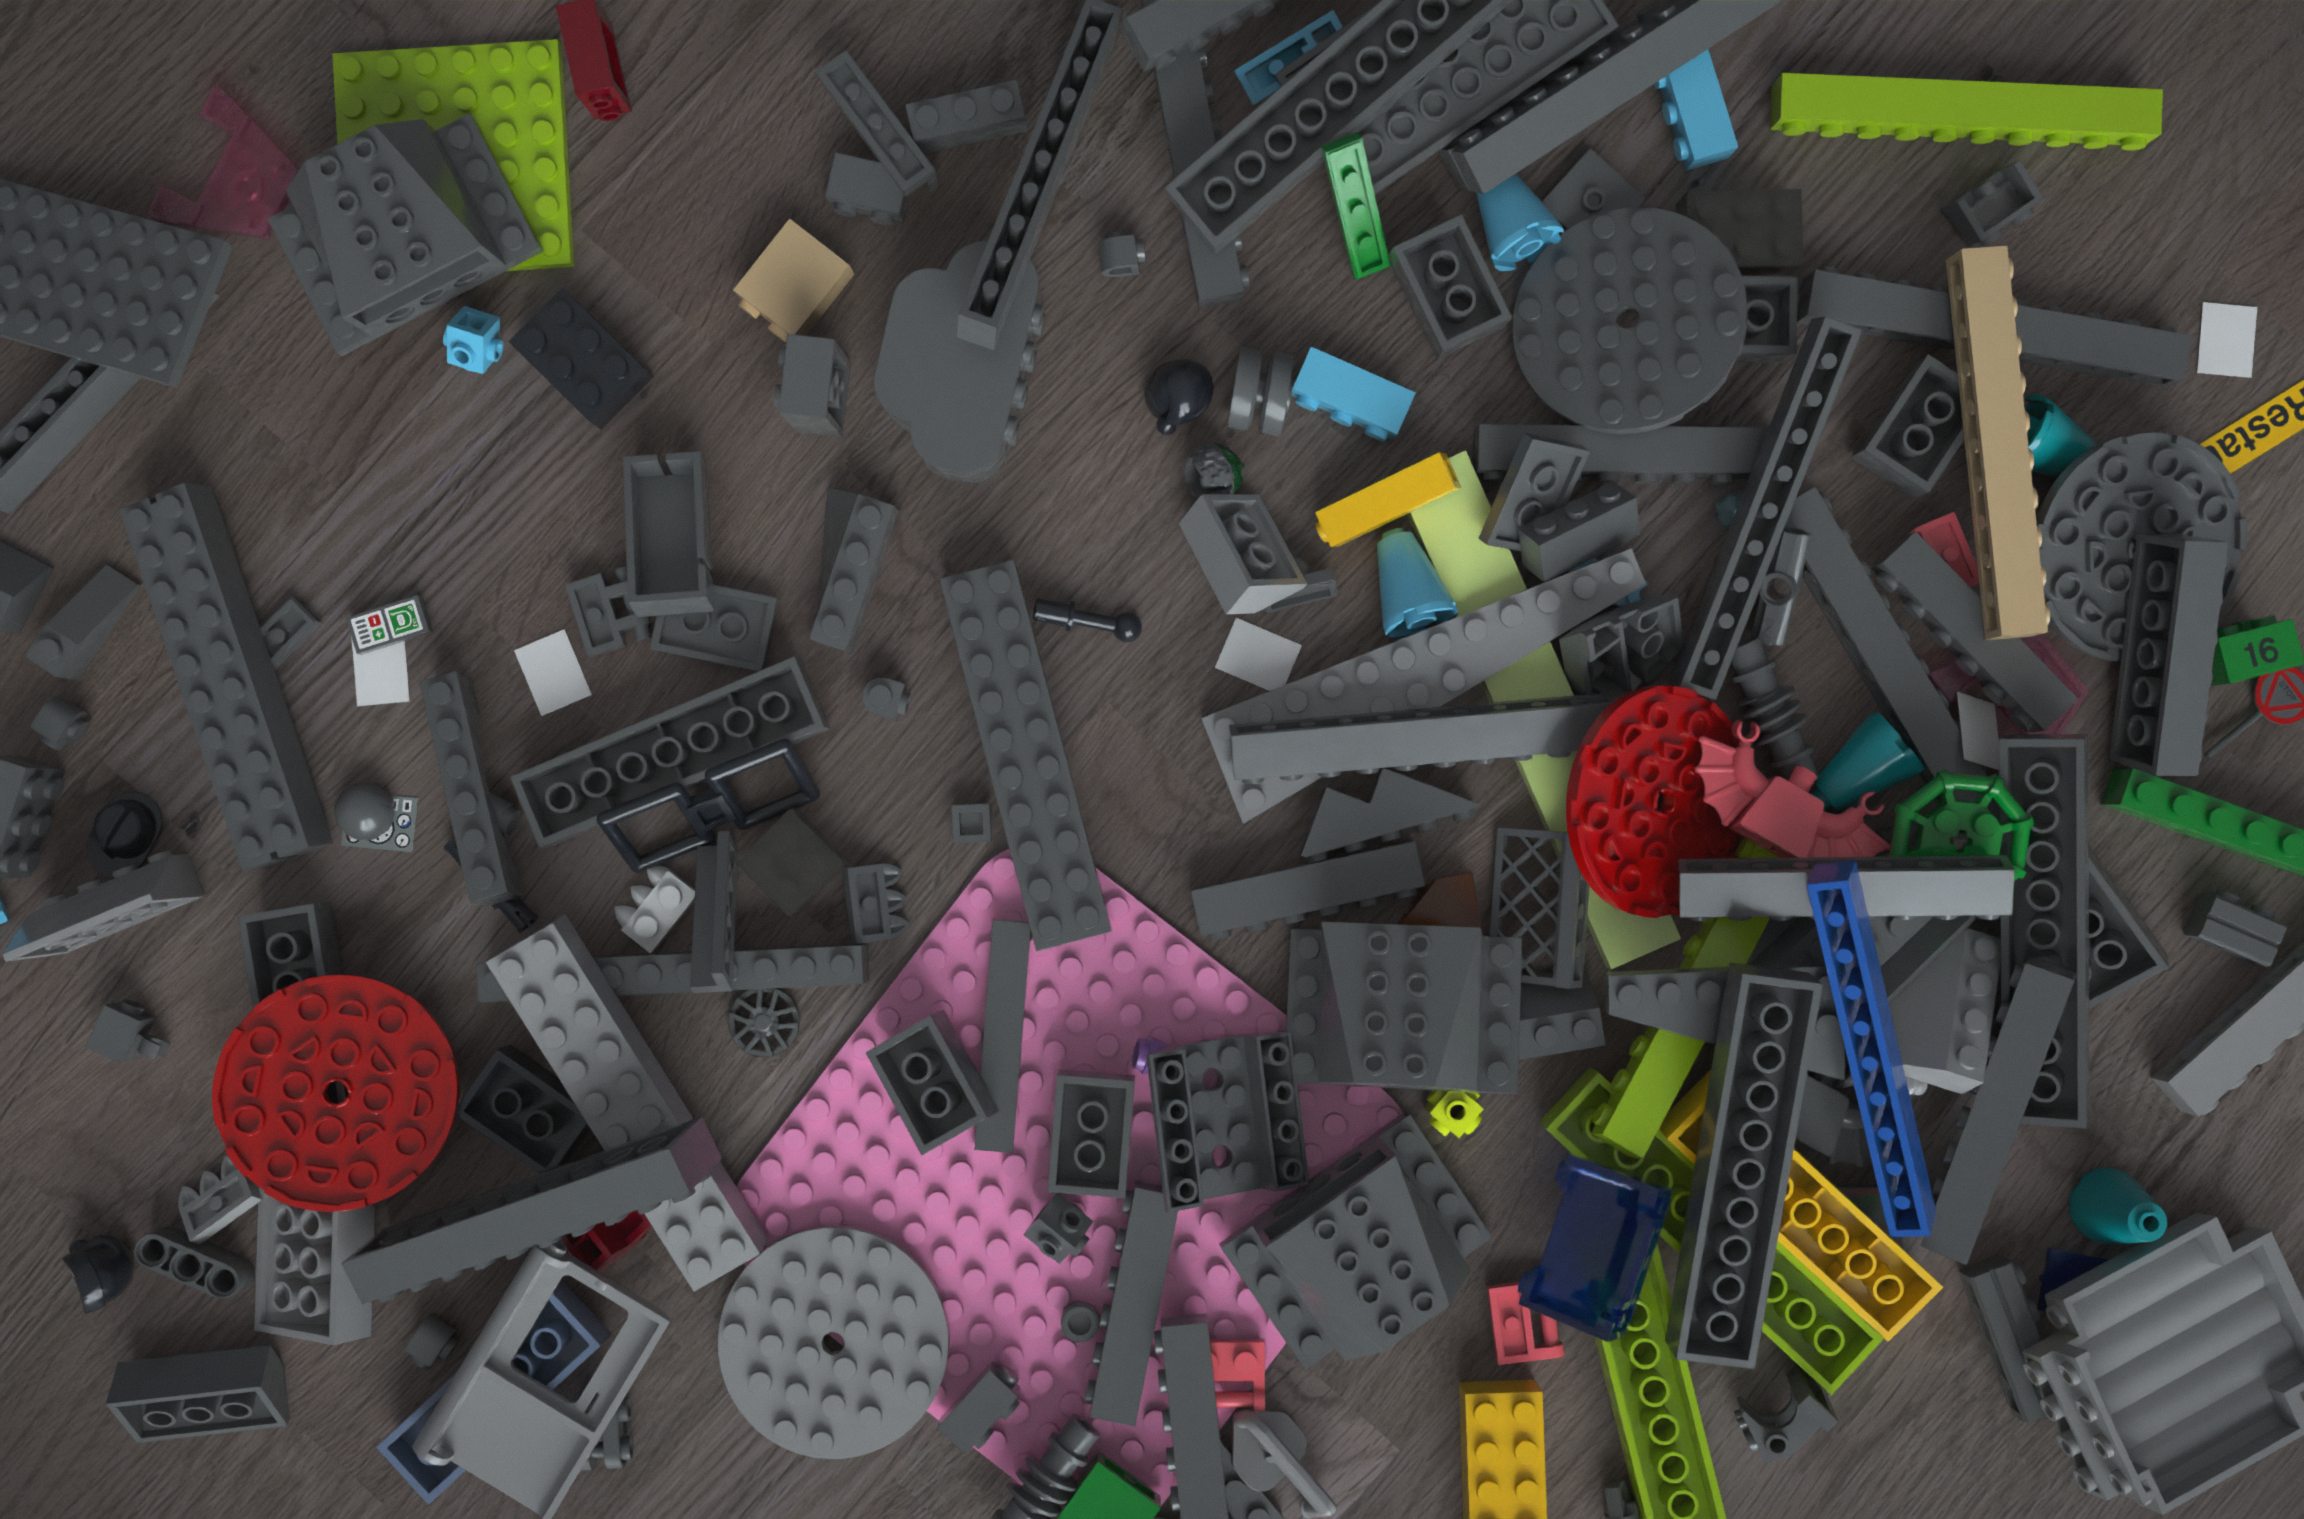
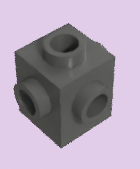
[1023,1193,1093,1264]

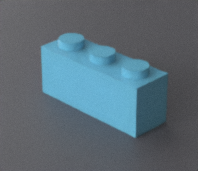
[1654,49,1738,171]
[1291,347,1416,442]

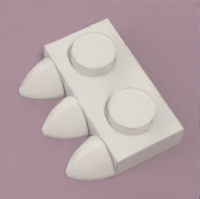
[614,865,695,953]

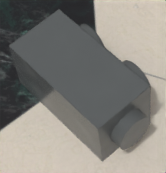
[937,1361,1020,1454]

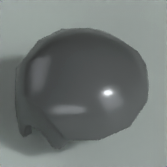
[334,782,395,840]

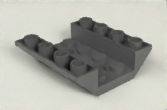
[1146,1031,1309,1213]

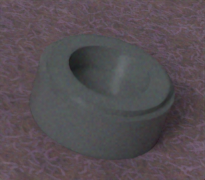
[1061,1301,1099,1342]

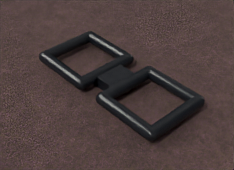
[596,739,820,873]

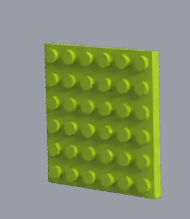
[332,39,575,271]

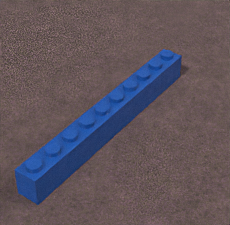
[1806,860,1936,1237]

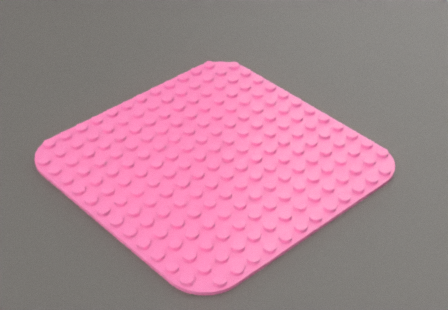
[737,849,1404,1505]

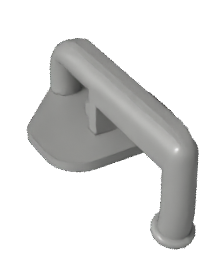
[1231,1409,1336,1519]

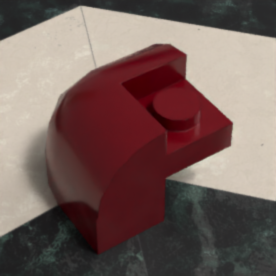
[561,1210,653,1272]

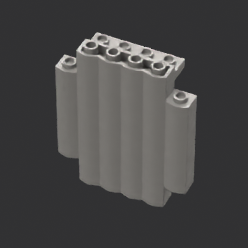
[2022,1213,2304,1515]

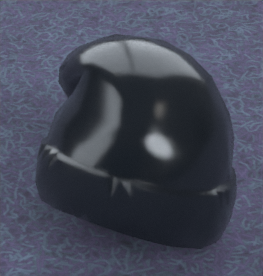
[1144,359,1214,435]
[62,1235,135,1314]

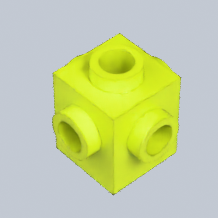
[1424,1090,1484,1138]

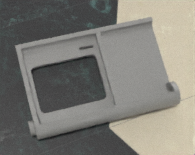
[412,1241,670,1519]

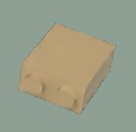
[733,218,855,342]

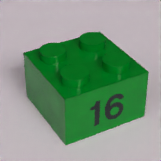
[2210,615,2304,686]

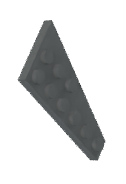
[1605,962,1845,1080]

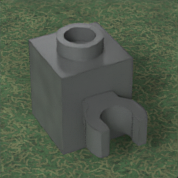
[84,999,170,1063]

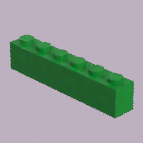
[2100,768,2304,878]

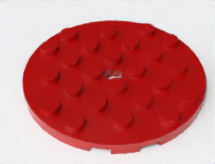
[1566,685,1739,918]
[212,974,460,1212]

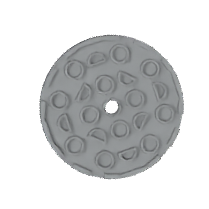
[718,1225,950,1459]

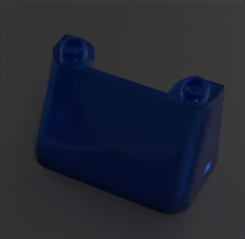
[1518,1154,1673,1342]

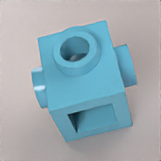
[443,306,504,374]

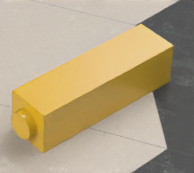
[1315,452,1462,547]

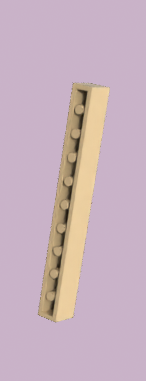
[1946,246,2050,640]

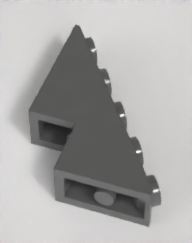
[1299,768,1479,864]

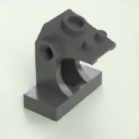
[1734,1364,1839,1463]

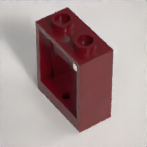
[555,0,632,121]

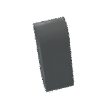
[134,1227,255,1299]

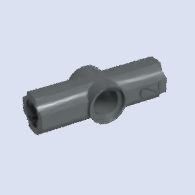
[1751,527,1812,646]

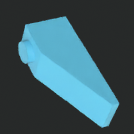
[1234,10,1343,105]

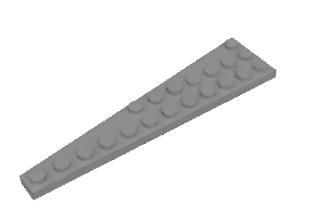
[1201,548,1646,824]

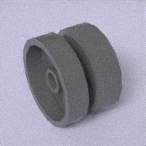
[1227,345,1294,437]

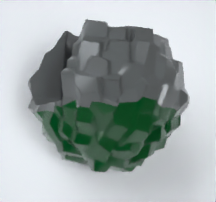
[1183,442,1245,499]

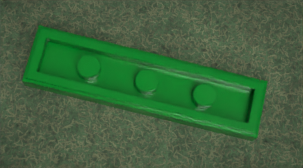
[1321,132,1391,280]

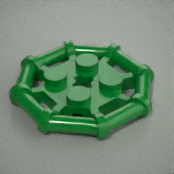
[1886,769,2035,881]

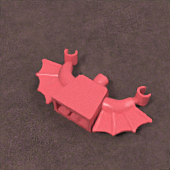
[1694,720,1891,858]

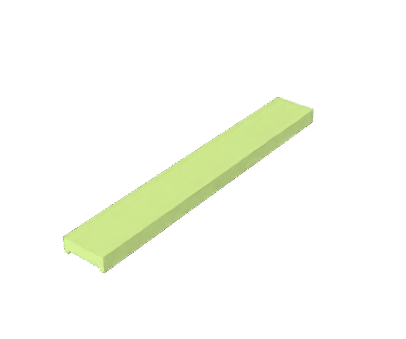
[1407,451,1681,969]

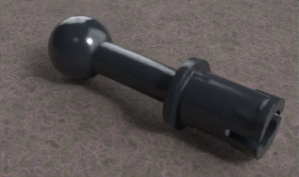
[1032,598,1142,642]

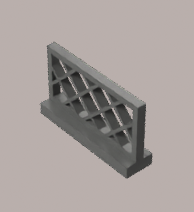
[1490,827,1589,989]

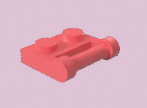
[1486,1276,1565,1365]
[1210,1339,1265,1411]

